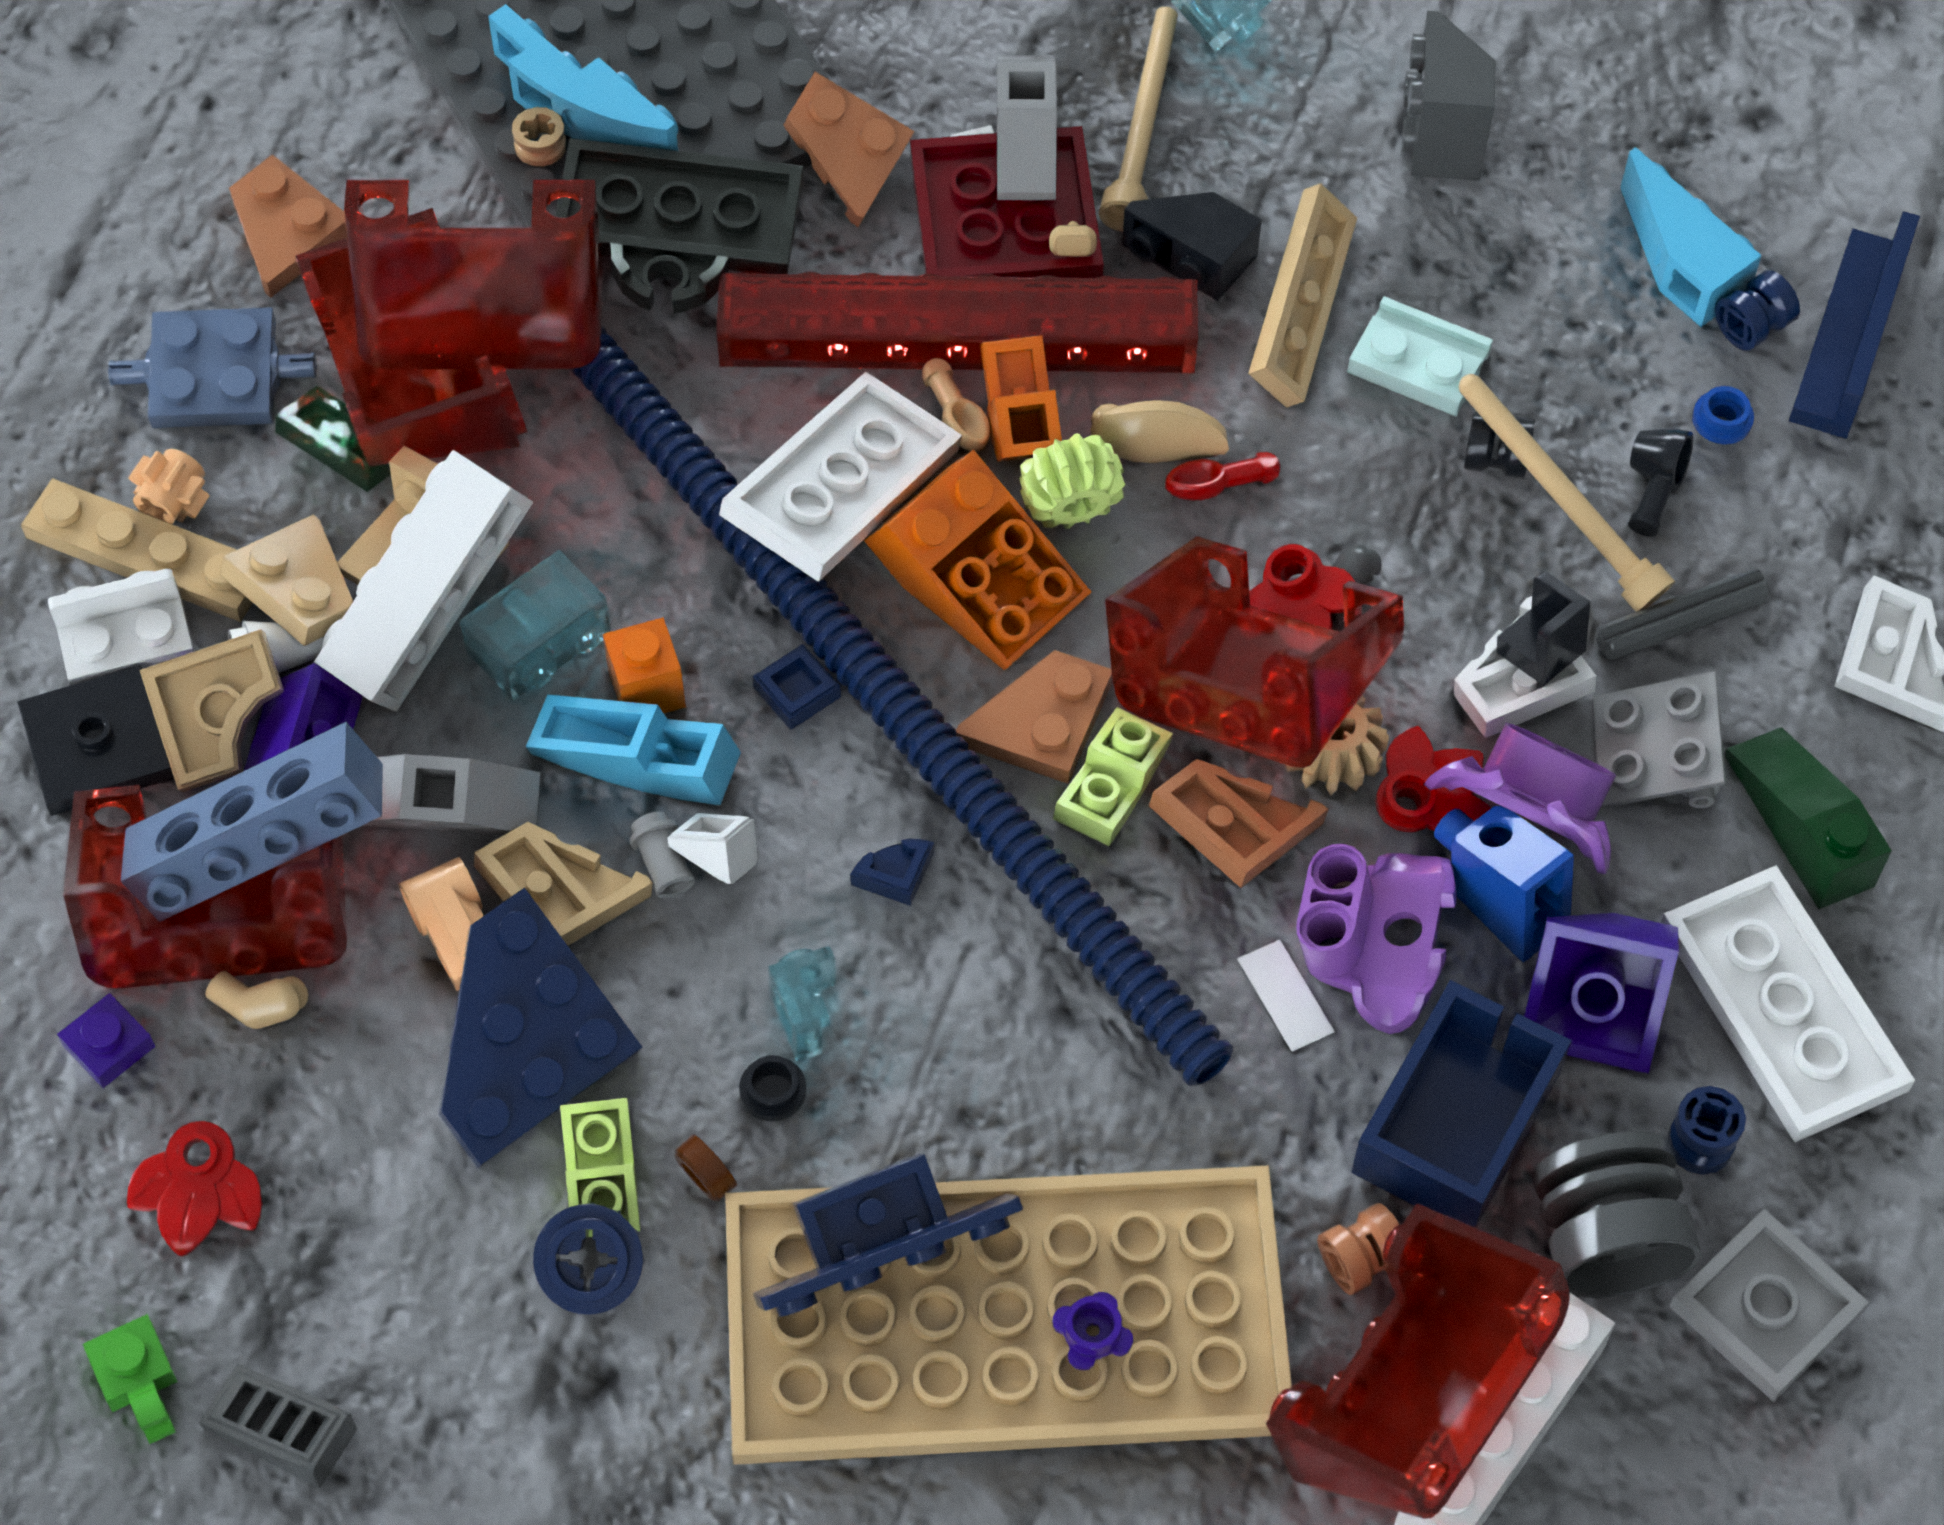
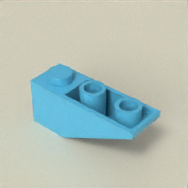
[1620,147,1762,327]

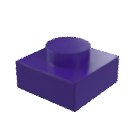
[57,993,156,1088]

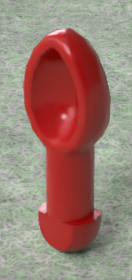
[1165,452,1281,501]

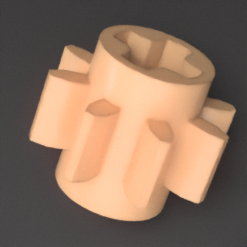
[128,449,210,524]

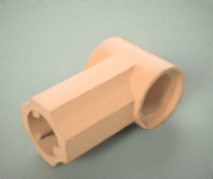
[398,857,483,991]

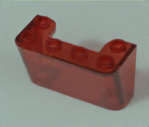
[344,180,603,370]
[295,208,528,466]
[1105,536,1404,768]
[63,785,347,989]
[1266,1204,1570,1519]

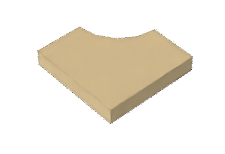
[139,629,284,792]

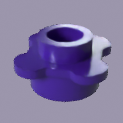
[1052,1292,1133,1370]

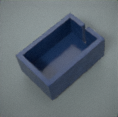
[1351,980,1572,1236]

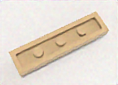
[1248,183,1357,408]
[21,478,253,622]

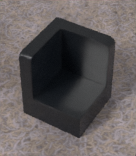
[1496,571,1590,686]

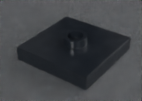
[17,664,174,816]

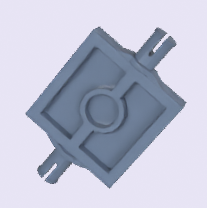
[108,307,317,428]

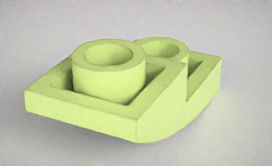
[1053,707,1173,846]
[560,1098,641,1238]

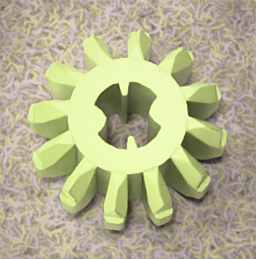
[1019,434,1125,529]

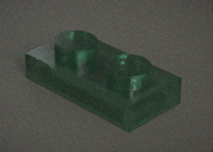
[275,386,409,492]

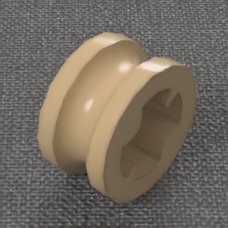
[512,107,567,166]

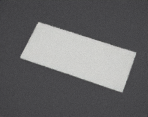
[1237,939,1335,1052]

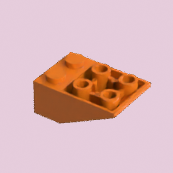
[863,449,1091,670]

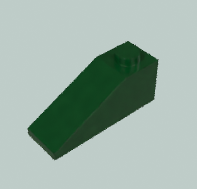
[1724,727,1892,910]

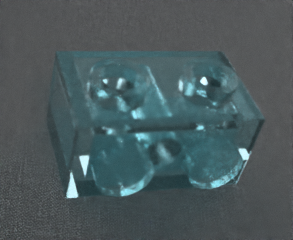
[460,550,611,701]

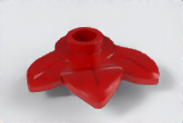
[1238,544,1359,656]
[1375,726,1491,832]
[127,1121,262,1257]

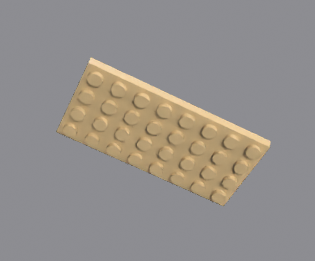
[725,1165,1296,1465]

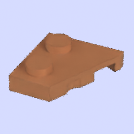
[783,72,915,227]
[229,154,354,298]
[956,650,1113,784]
[1149,759,1329,888]

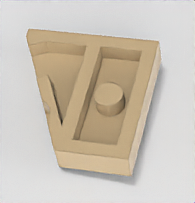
[220,514,353,646]
[474,822,653,946]

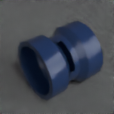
[1715,270,1800,351]
[1667,1086,1746,1175]

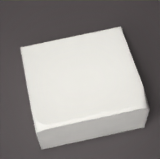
[667,813,758,884]

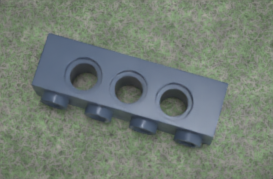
[120,722,383,922]

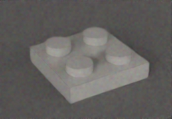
[1669,1209,1869,1402]

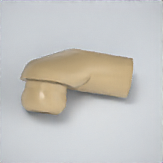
[205,971,309,1029]

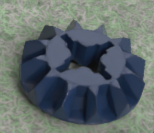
[533,1202,645,1315]

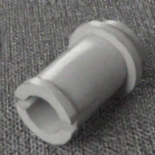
[629,811,695,899]

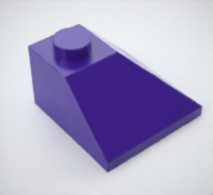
[1524,913,1679,1074]

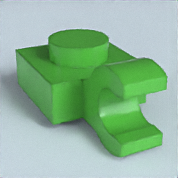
[82,1314,178,1444]

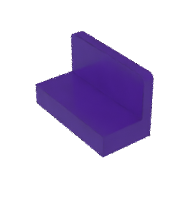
[243,663,363,771]

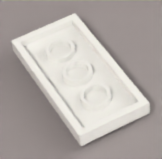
[719,372,962,582]
[1661,865,1915,1143]

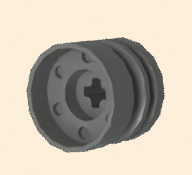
[1531,1131,1702,1298]

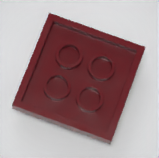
[910,126,1104,293]

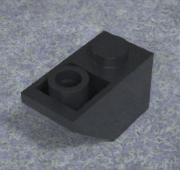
[1122,192,1262,301]

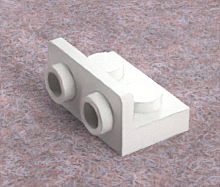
[48,569,194,685]

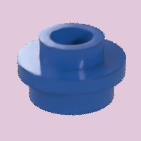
[1692,386,1754,444]

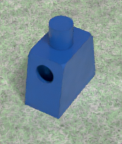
[1434,806,1574,963]

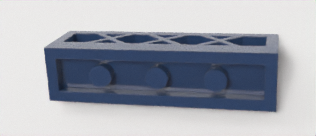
[1789,211,1920,439]

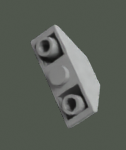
[996,56,1057,200]
[362,754,541,835]

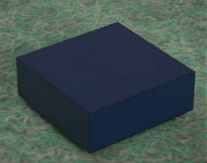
[752,644,841,730]

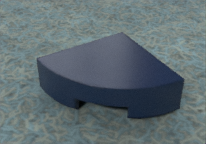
[850,838,934,906]

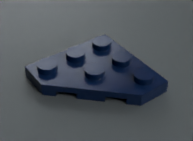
[439,887,642,1168]

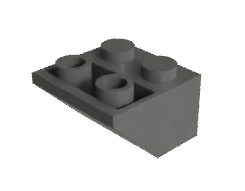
[1401,11,1496,181]

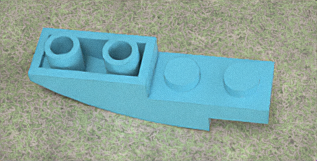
[488,4,679,151]

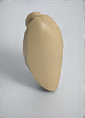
[1090,400,1229,463]

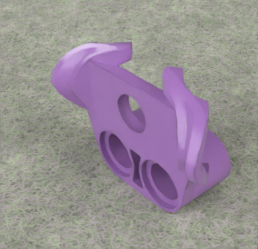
[1424,723,1616,875]
[1297,844,1457,1034]

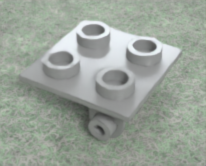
[1593,671,1726,809]

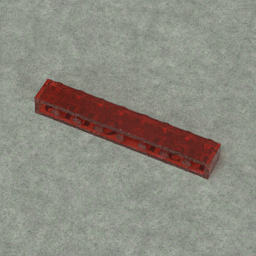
[716,271,1198,373]

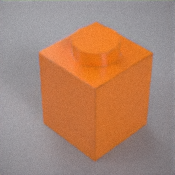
[603,617,686,713]

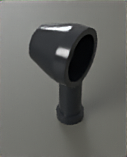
[1628,428,1694,537]

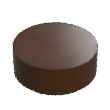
[674,1134,737,1201]

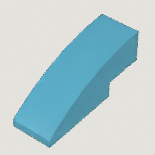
[526,694,741,805]

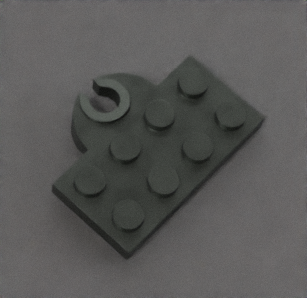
[551,138,803,314]

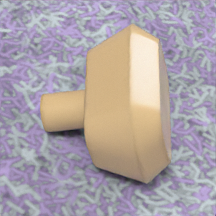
[1049,221,1097,257]

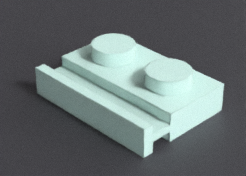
[1347,296,1493,417]

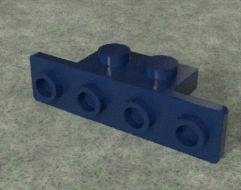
[753,1154,1023,1317]

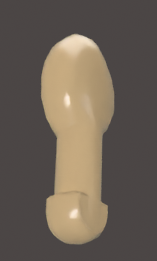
[922,358,990,452]

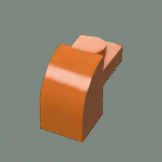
[980,335,1062,462]

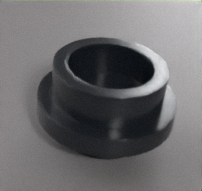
[739,1055,806,1121]

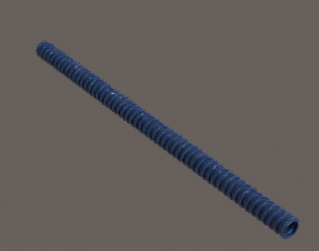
[559,322,1233,1086]

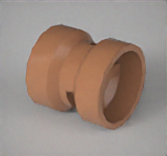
[1317,1203,1412,1295]

